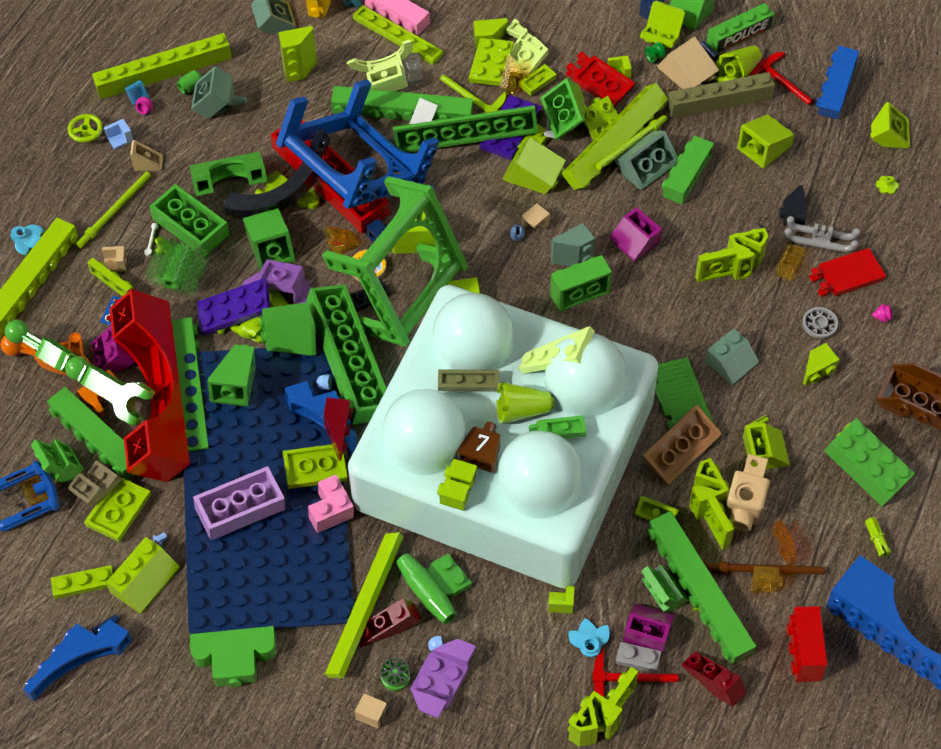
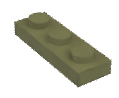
[438,369,499,392]

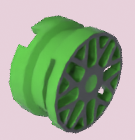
[381,658,410,691]

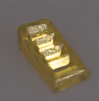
[776,243,806,280]
[14,462,48,506]

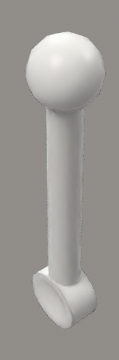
[144,223,158,257]

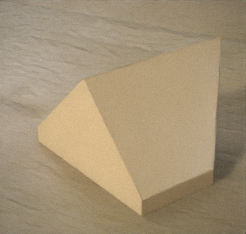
[130,140,163,171]

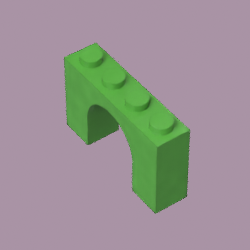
[190,151,267,196]

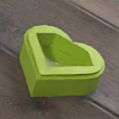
[297,188,320,209]

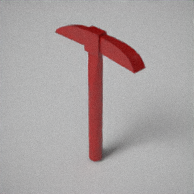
[749,52,813,105]
[593,648,679,697]

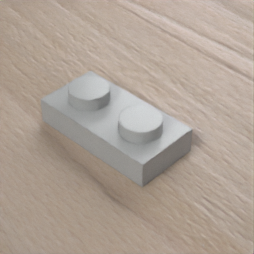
[616,642,661,673]

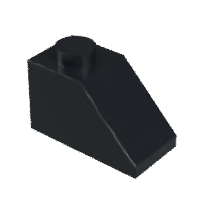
[778,185,807,226]

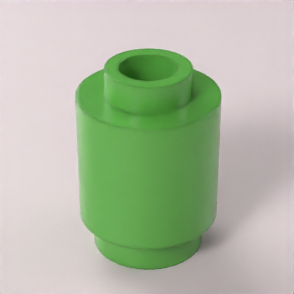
[177,70,203,94]

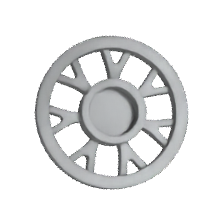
[802,307,838,339]

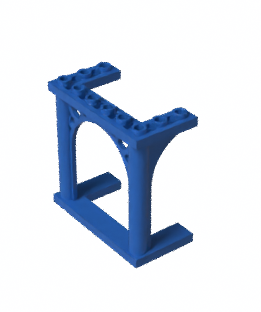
[276,79,439,209]

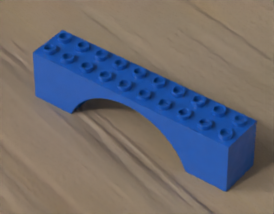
[826,555,941,690]

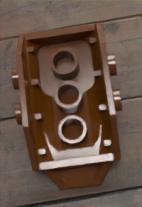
[876,363,941,430]

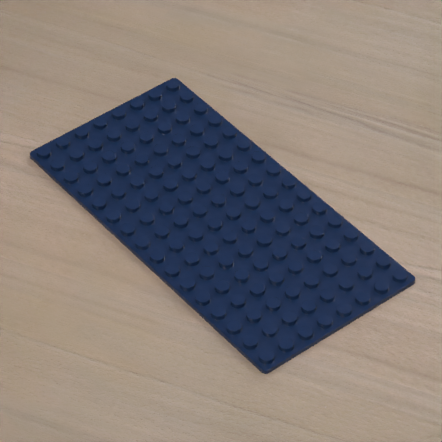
[184,345,354,634]

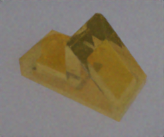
[500,55,528,94]
[323,226,360,254]

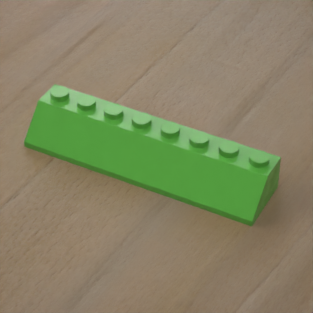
[393,105,538,153]

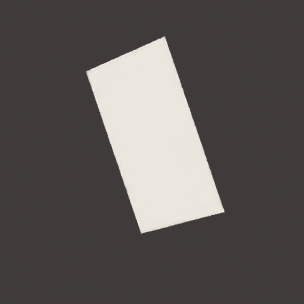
[410,98,438,124]

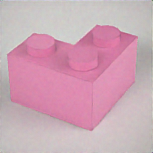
[308,475,354,533]

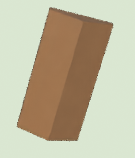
[642,404,722,485]

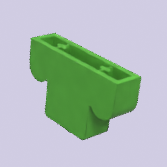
[190,626,276,687]

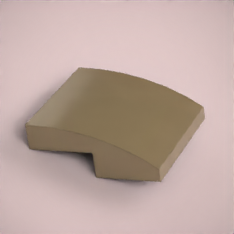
[67,460,122,505]

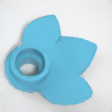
[10,225,45,256]
[568,618,610,657]

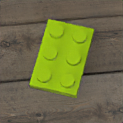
[468,38,514,86]
[283,444,348,489]
[84,476,151,542]

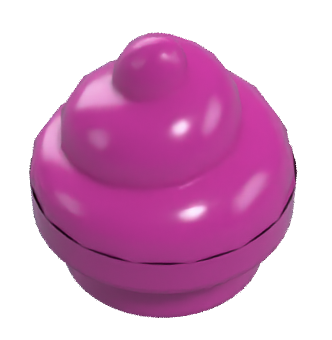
[135,97,153,114]
[872,304,893,323]

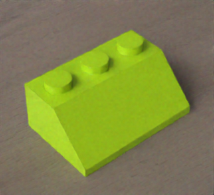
[278,26,317,82]
[106,537,180,614]

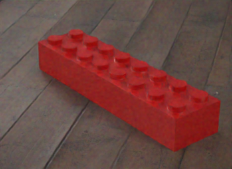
[270,120,390,234]

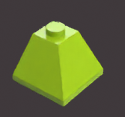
[871,102,910,148]

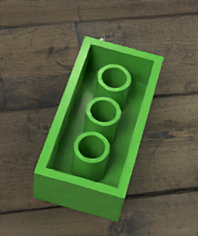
[149,184,229,258]
[824,418,915,506]

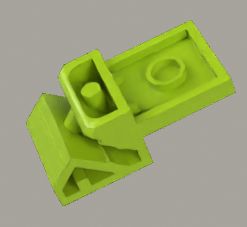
[695,228,769,283]
[689,458,735,550]
[568,667,638,747]

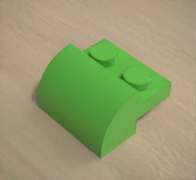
[31,439,84,482]
[641,565,689,612]

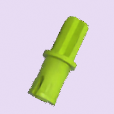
[865,517,891,558]

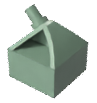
[191,66,247,119]

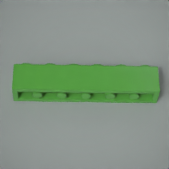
[47,387,134,480]

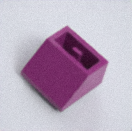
[609,207,662,262]
[91,325,135,373]
[623,603,674,653]

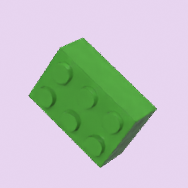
[550,255,612,312]

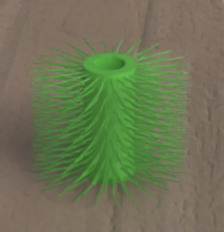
[146,235,211,298]

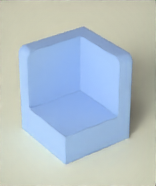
[104,119,133,150]

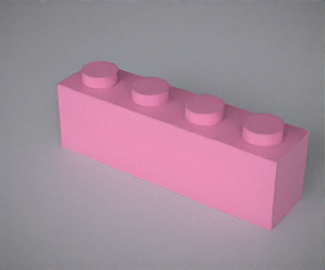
[364,0,430,36]

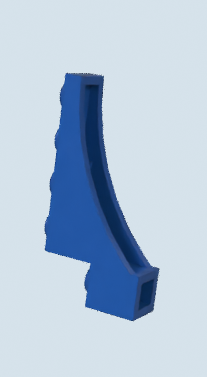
[285,381,357,458]
[23,619,132,701]

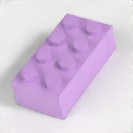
[193,466,285,540]

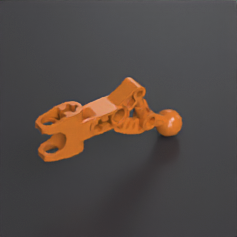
[0,333,116,417]

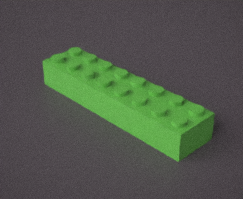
[306,284,386,425]

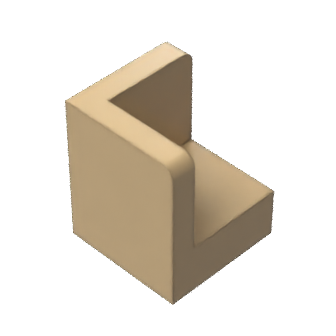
[521,203,550,228]
[102,246,127,272]
[355,694,386,729]

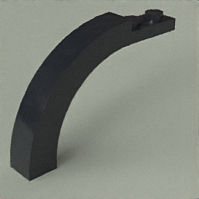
[223,129,330,218]

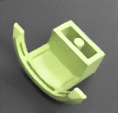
[347,40,413,91]

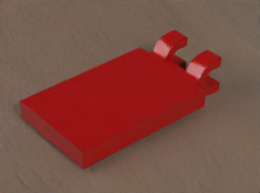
[566,51,635,108]
[809,248,886,297]

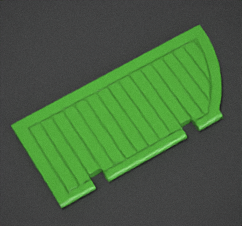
[655,357,714,429]

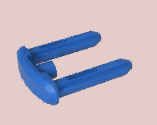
[0,460,60,531]

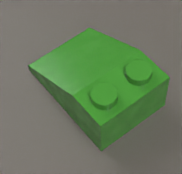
[540,78,584,140]

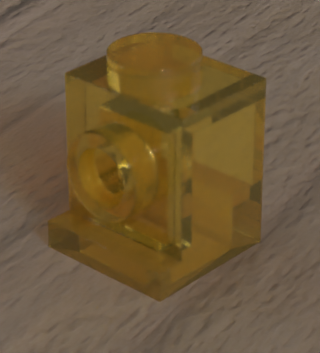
[752,566,783,593]

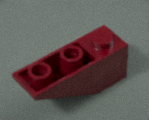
[324,397,353,461]
[359,598,422,648]
[681,651,746,707]

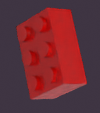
[786,606,827,682]

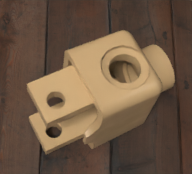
[725,454,770,531]

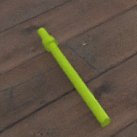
[596,115,667,170]
[76,171,151,248]

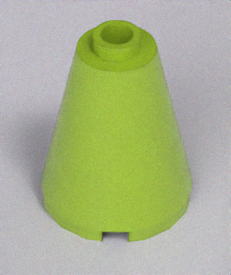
[716,45,762,79]
[496,382,554,424]

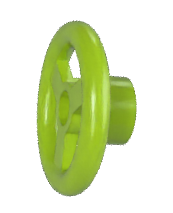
[68,114,103,143]

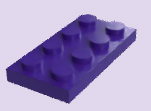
[480,95,542,161]
[198,278,271,336]

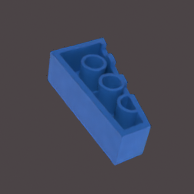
[816,46,859,119]

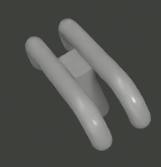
[785,216,860,252]

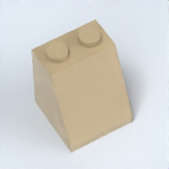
[657,37,719,89]

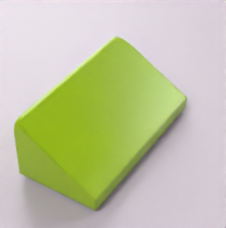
[634,496,680,521]

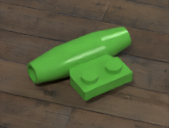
[397,553,472,624]

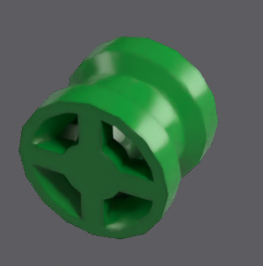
[645,42,665,63]

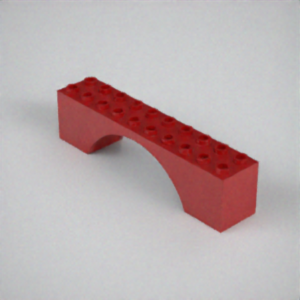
[110,289,190,482]

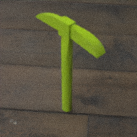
[440,75,506,113]

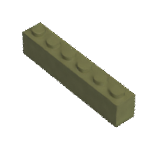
[667,72,775,119]

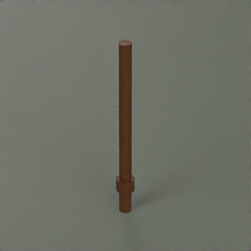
[704,561,825,575]

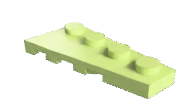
[518,326,595,374]

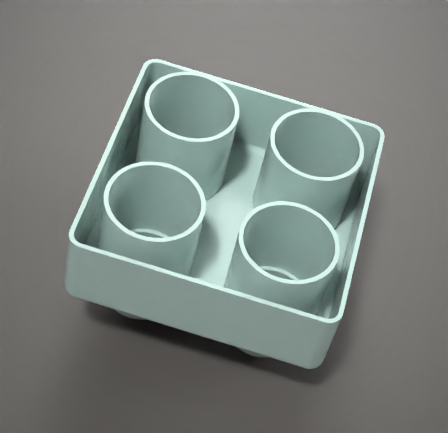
[348,285,658,588]

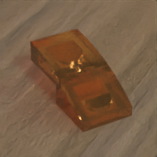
[772,520,796,566]

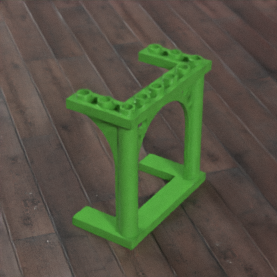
[322,176,468,347]

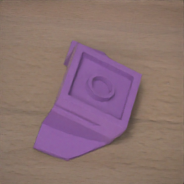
[242,259,311,304]
[410,639,476,718]

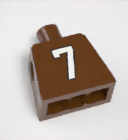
[457,422,501,474]

